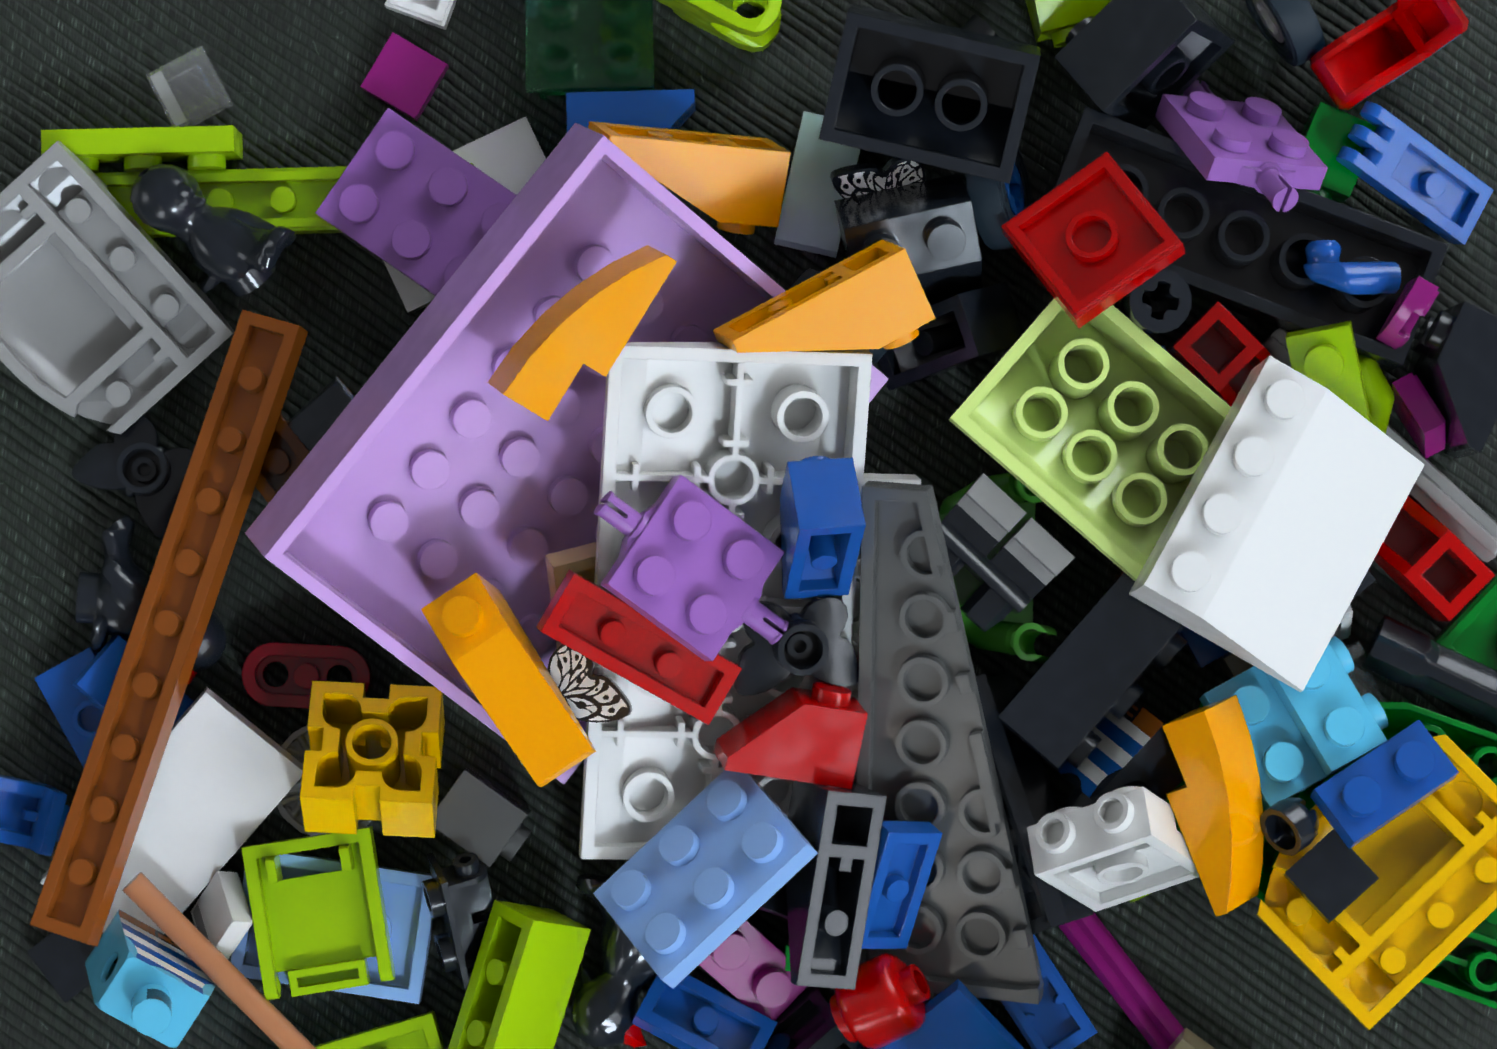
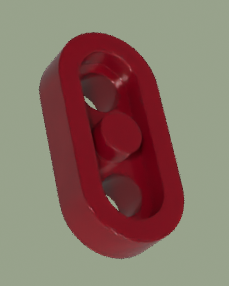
[242,642,372,708]

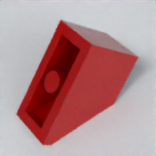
[713,682,868,789]

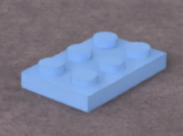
[593,770,818,989]
[231,853,434,1004]

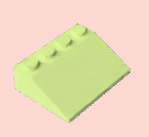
[949,299,1231,581]

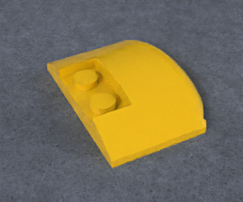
[1257,734,1497,1031]

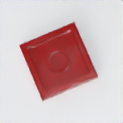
[1001,152,1186,329]

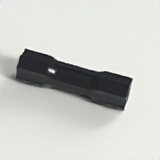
[1361,615,1497,729]

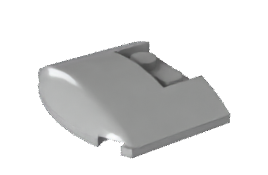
[0,141,235,435]

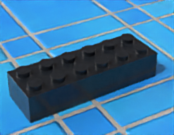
[1051,107,1449,371]

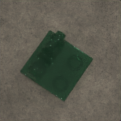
[526,0,655,99]

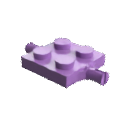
[1155,80,1328,212]
[594,475,789,661]

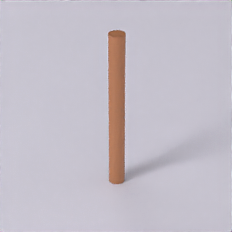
[122,872,316,1049]

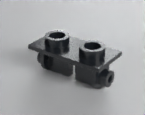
[422,852,493,993]

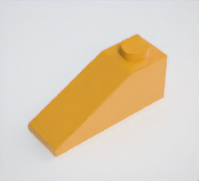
[588,121,791,235]
[712,239,936,353]
[421,573,596,788]

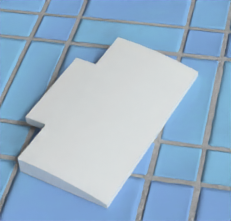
[579,342,921,860]

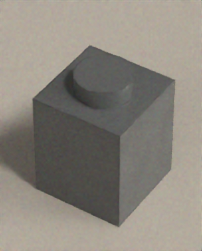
[436,767,532,867]

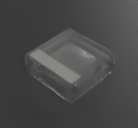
[146,46,234,127]

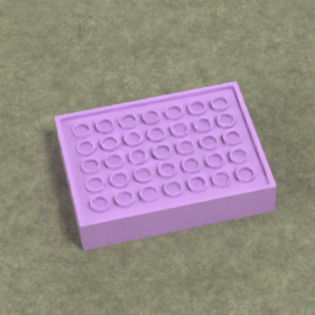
[245,123,889,784]

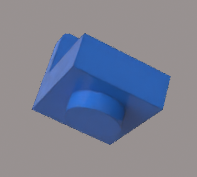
[0,775,70,856]

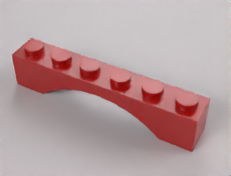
[1167,301,1495,621]

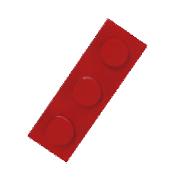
[536,569,742,725]

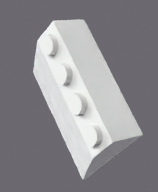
[1129,356,1425,692]

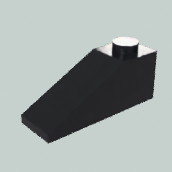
[786,781,887,990]

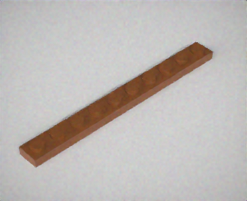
[30,309,308,947]

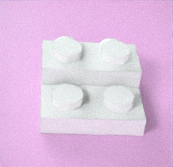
[1027,786,1199,912]

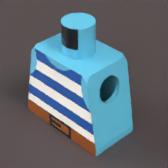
[85,910,216,1048]

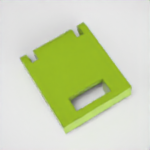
[241,826,395,1000]

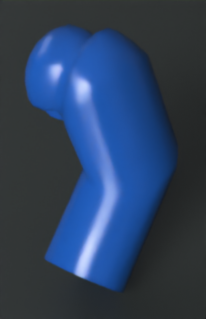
[1303,240,1401,295]

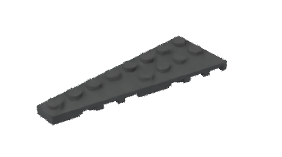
[857,481,1044,1004]

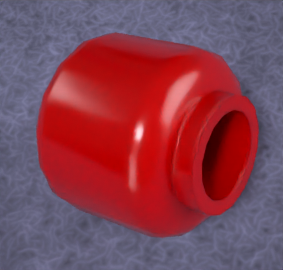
[830,953,931,1049]

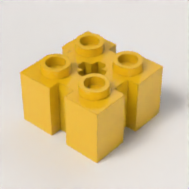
[300,681,445,838]

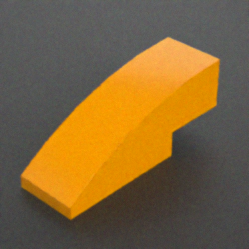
[487,245,677,421]
[1162,695,1264,917]

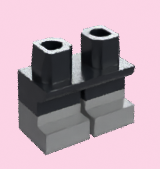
[941,473,1075,632]

